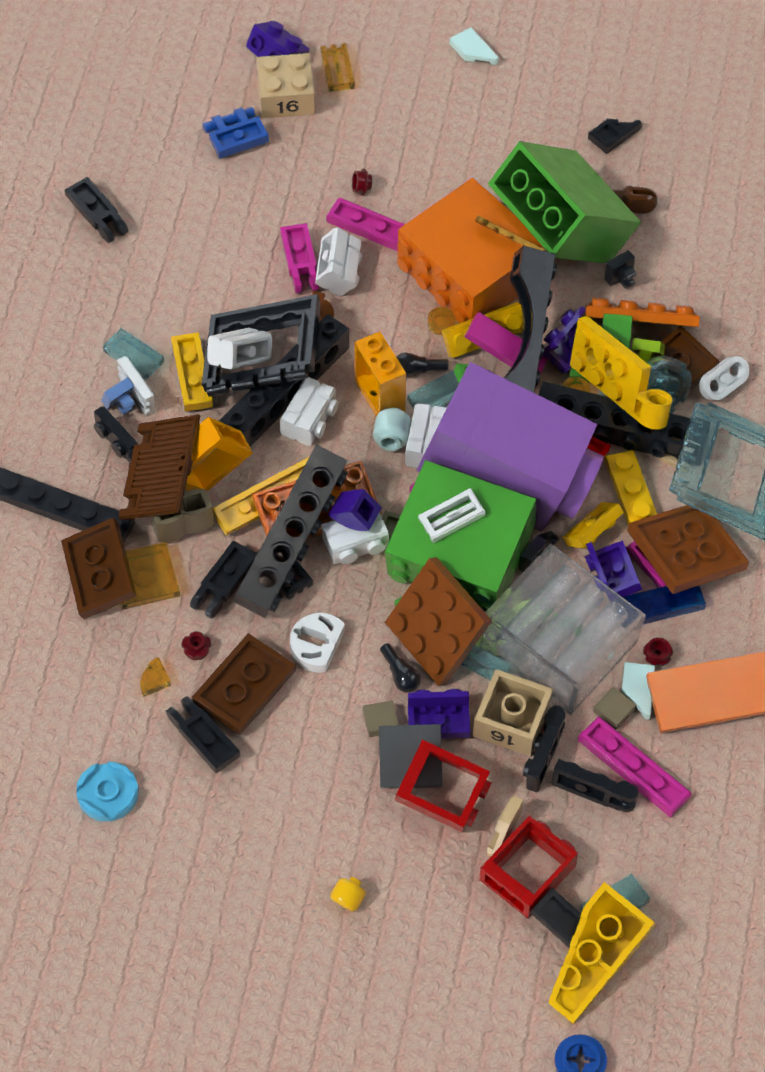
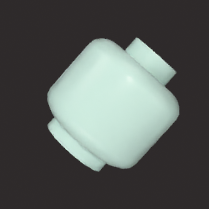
[373,408,412,451]

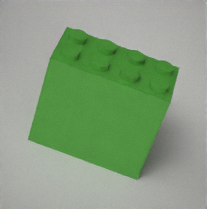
[488,141,642,264]
[385,460,536,613]

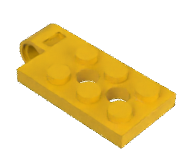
[570,316,672,430]

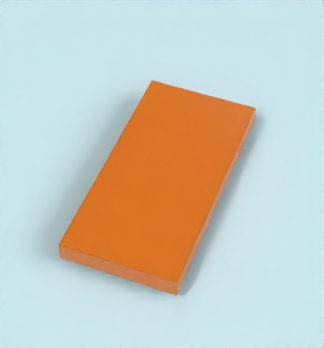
[585,298,700,327]
[252,460,382,539]
[646,652,765,733]

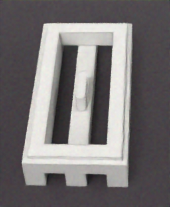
[117,356,155,416]
[418,488,486,543]

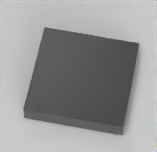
[379,724,442,789]

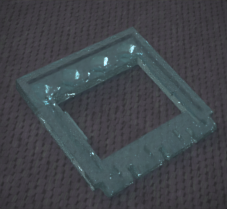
[669,402,765,541]

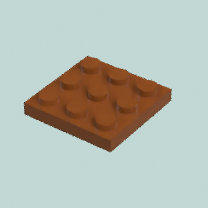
[627,500,749,594]
[385,557,492,686]

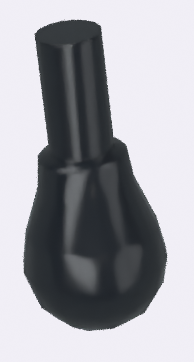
[396,352,448,378]
[380,643,421,693]

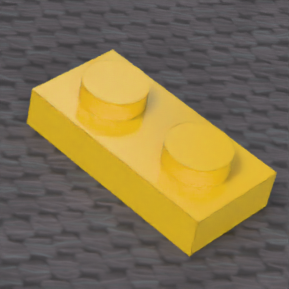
[562,502,624,549]

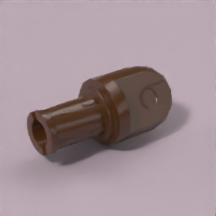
[613,186,657,213]

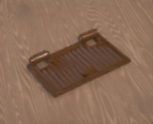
[118,414,201,520]

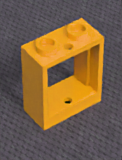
[354,331,406,416]
[185,417,253,492]

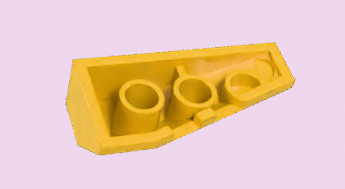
[548,882,657,1024]

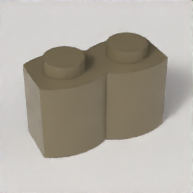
[151,489,214,542]

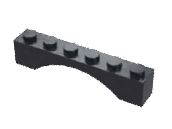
[504,245,557,393]

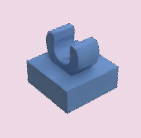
[101,377,135,415]

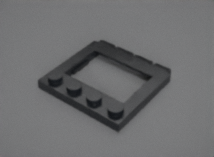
[202,294,321,397]

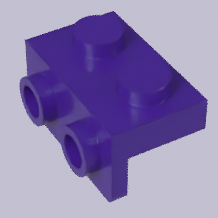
[246,21,310,57]
[543,306,586,374]
[584,540,643,603]
[407,689,470,739]

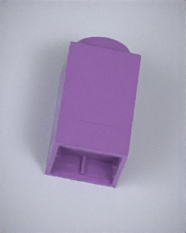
[416,362,604,532]

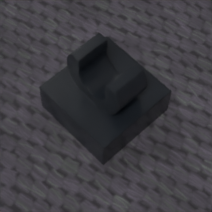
[604,250,637,289]

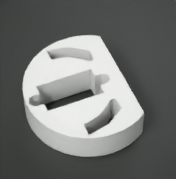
[290,613,345,673]

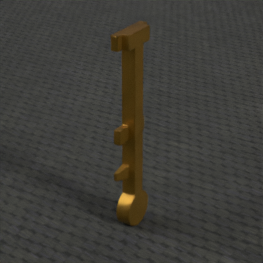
[475,216,546,251]

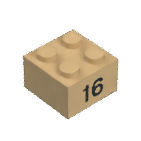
[256,53,315,119]
[473,669,553,757]

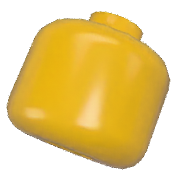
[330,876,366,912]

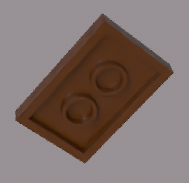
[61,518,137,619]
[192,633,296,735]

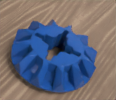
[554,1035,607,1072]

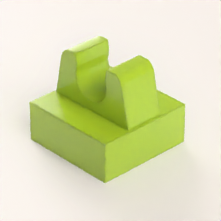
[632,338,665,368]

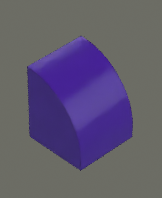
[328,489,382,531]

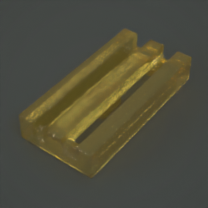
[320,43,355,92]

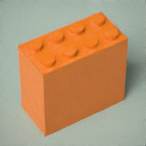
[397,177,545,323]

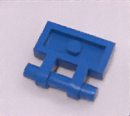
[202,107,269,159]

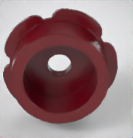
[352,169,373,196]
[181,631,211,660]
[643,637,673,666]

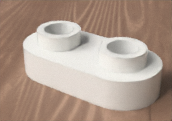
[699,356,749,400]

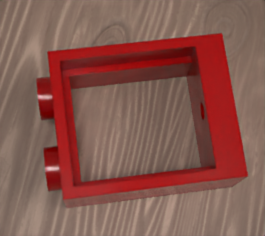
[394,739,492,832]
[479,815,578,919]

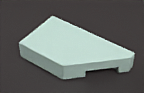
[449,27,499,65]
[621,662,655,720]

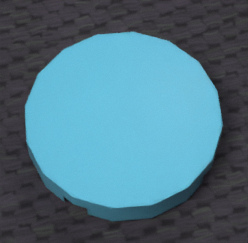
[76,762,139,821]

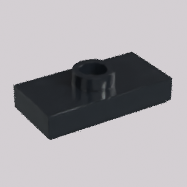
[530,888,581,948]

